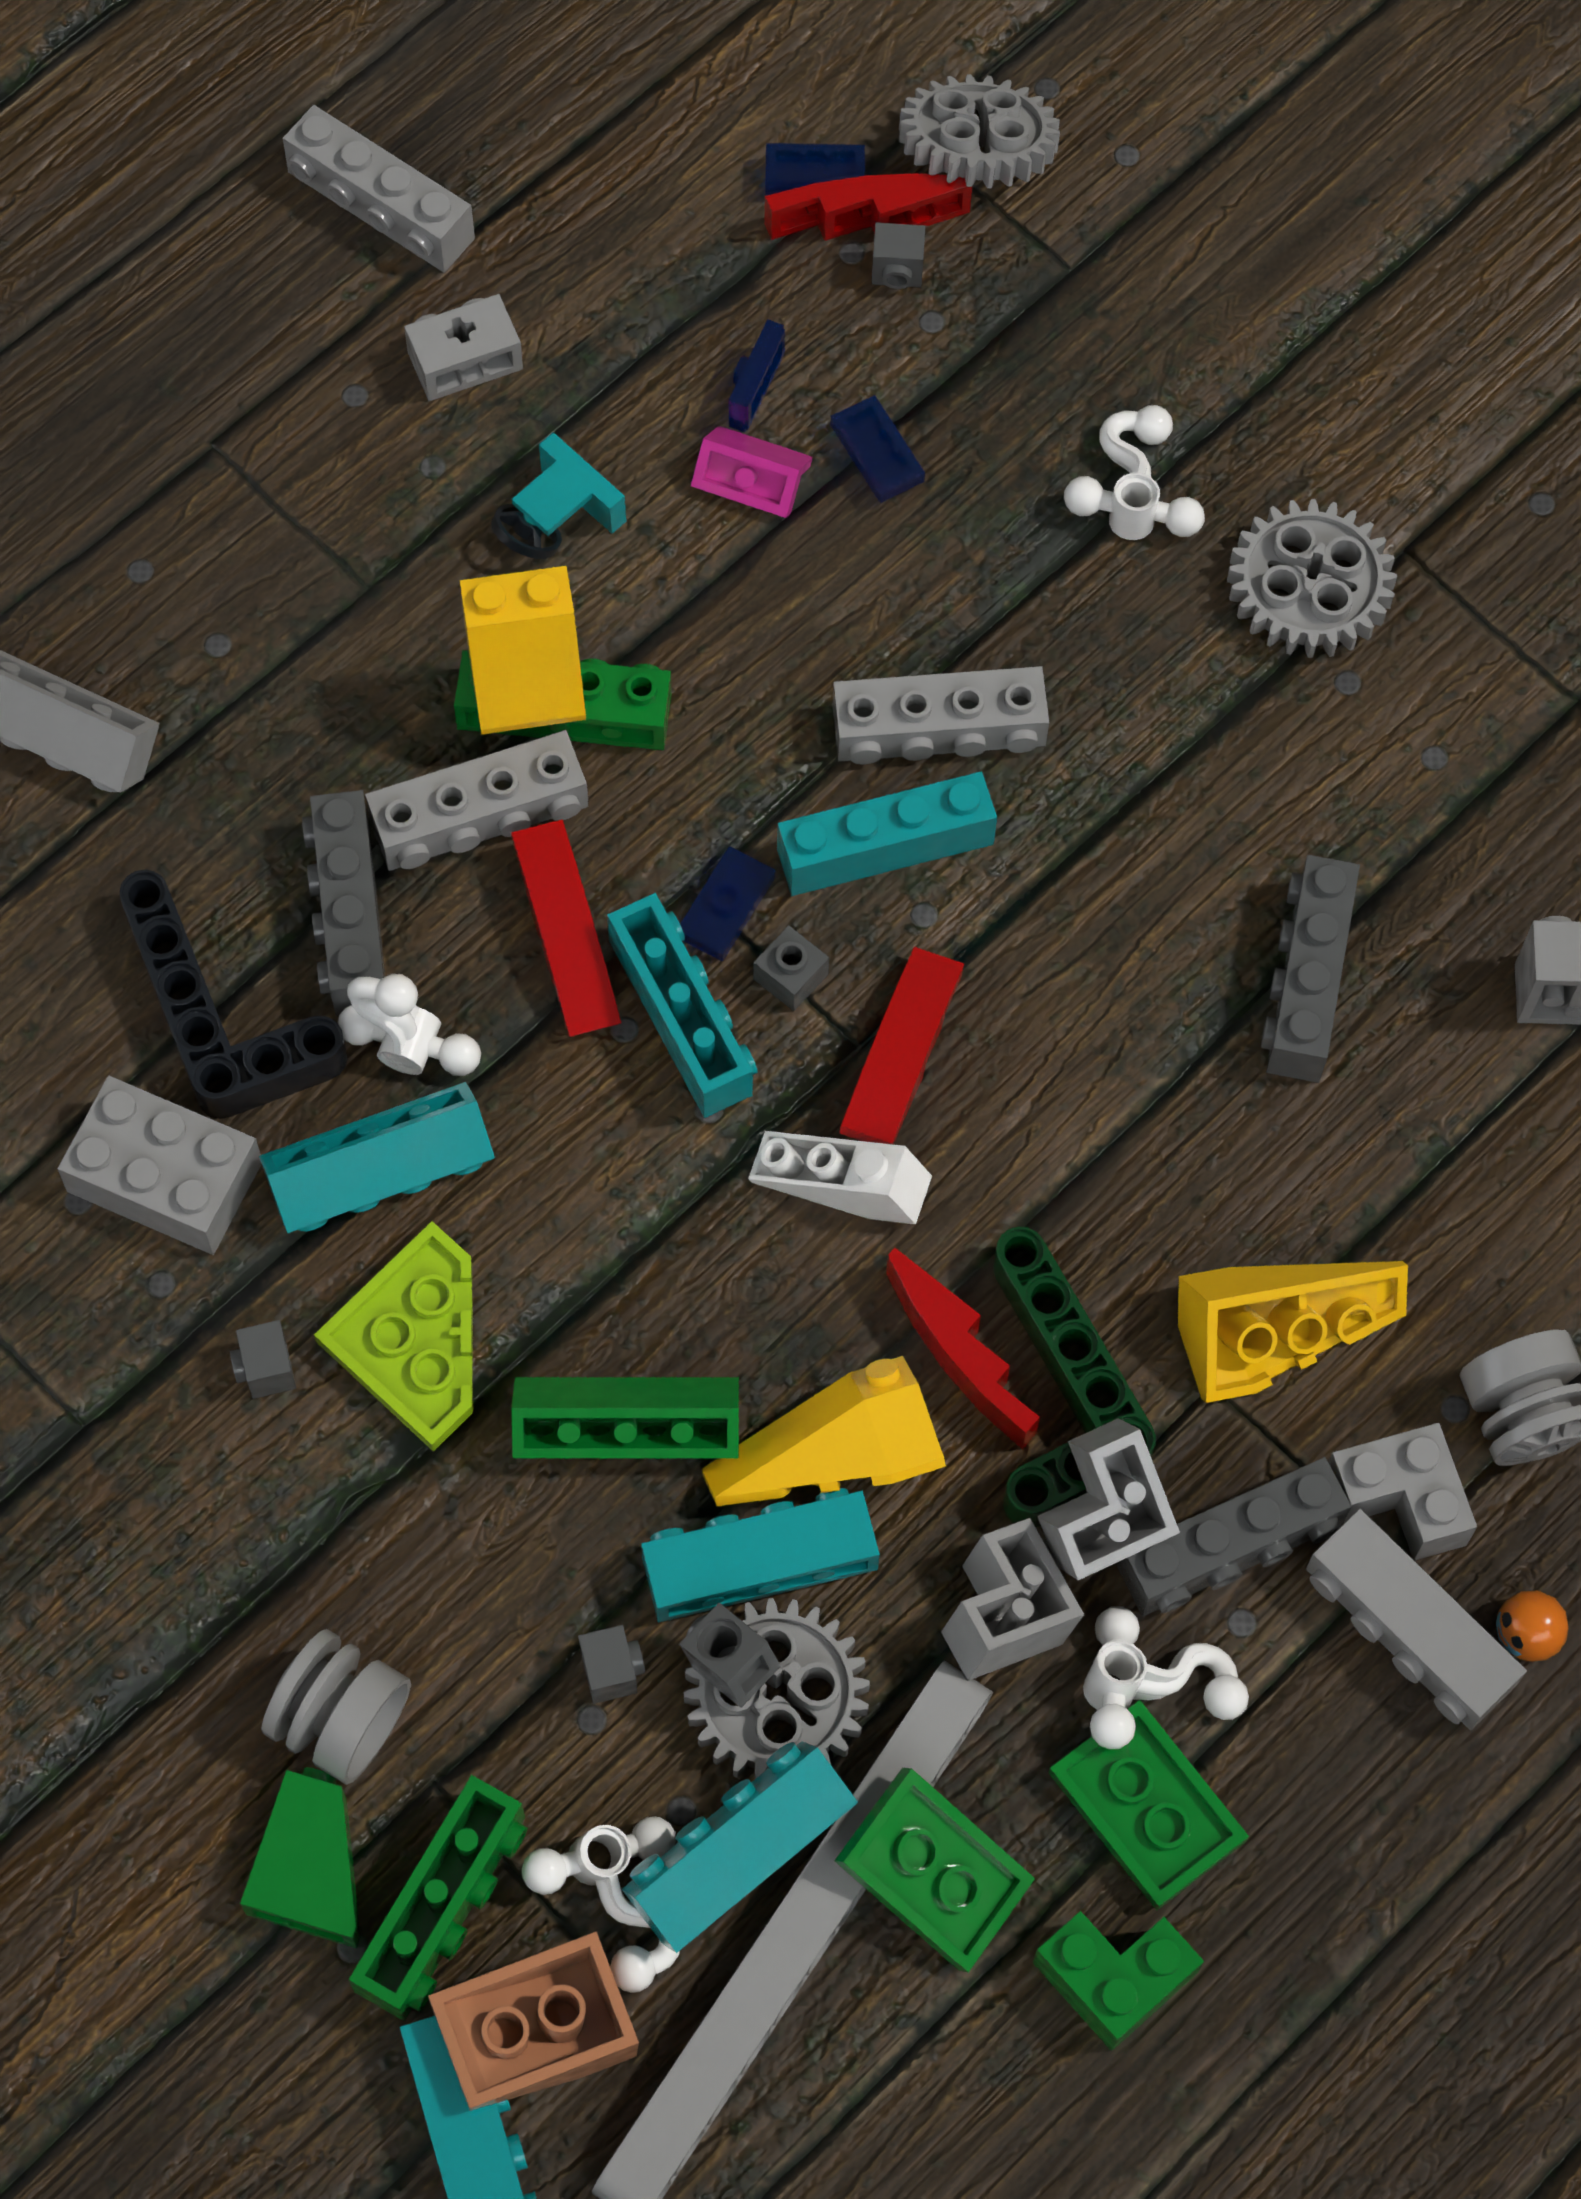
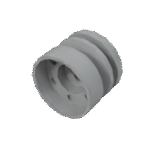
[1459,1330,1581,1466]
[261,1629,412,1785]

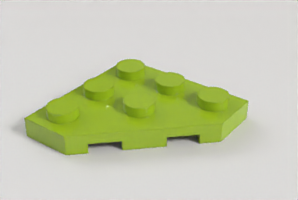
[314,1221,473,1452]

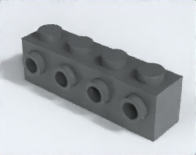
[302,790,386,1016]
[1261,855,1360,1083]
[1117,1457,1352,1617]

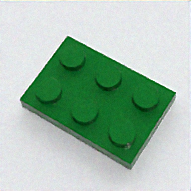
[1049,1700,1249,1911]
[834,1767,1035,1973]

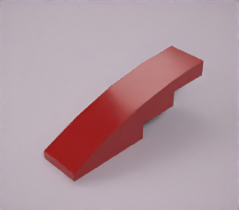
[765,173,973,241]
[511,819,621,1038]
[839,947,964,1144]
[886,1248,1040,1450]

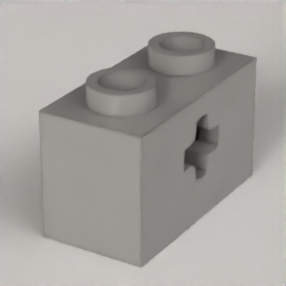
[404,294,523,401]

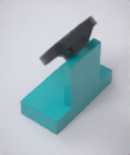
[491,432,627,559]

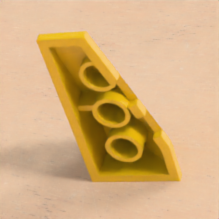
[1178,1261,1408,1403]
[702,1356,946,1506]

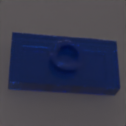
[765,143,865,195]
[729,319,785,433]
[830,395,925,503]
[680,846,776,962]

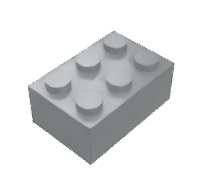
[57,1075,261,1255]

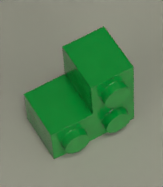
[1032,1911,1204,2051]

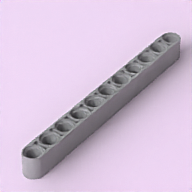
[592,1660,993,2199]

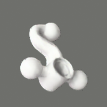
[1064,405,1205,540]
[338,974,481,1076]
[1083,1606,1249,1749]
[522,1816,680,1993]

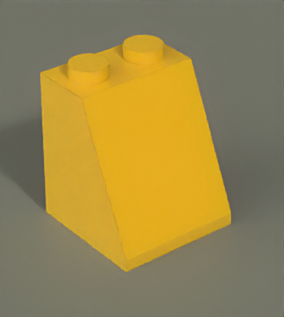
[459,566,586,735]

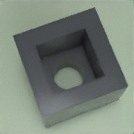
[872,222,926,289]
[753,925,829,1011]
[230,1320,297,1399]
[578,1625,645,1704]

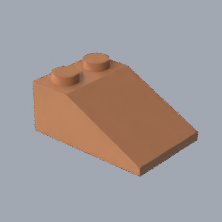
[428,1932,639,2111]

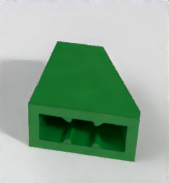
[240,1767,361,1949]

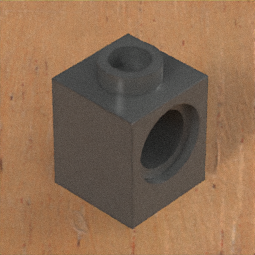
[679,1603,781,1708]

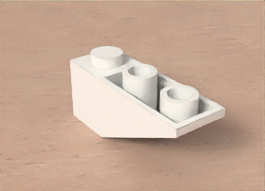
[748,1131,932,1225]

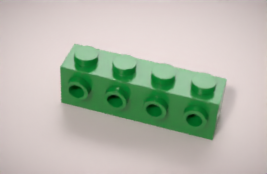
[454,650,672,750]
[511,1377,739,1458]
[349,1775,528,2022]

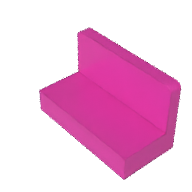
[691,426,813,518]

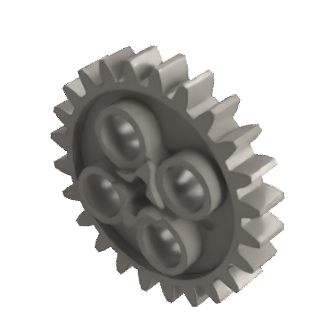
[899,74,1060,188]
[1227,499,1397,658]
[684,1598,870,1779]

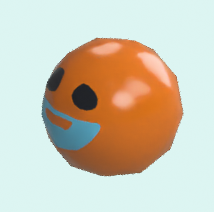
[1496,1591,1569,1662]

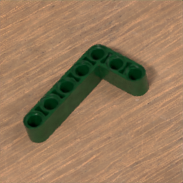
[993,1226,1156,1528]

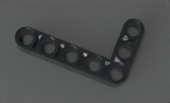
[119,870,348,1119]

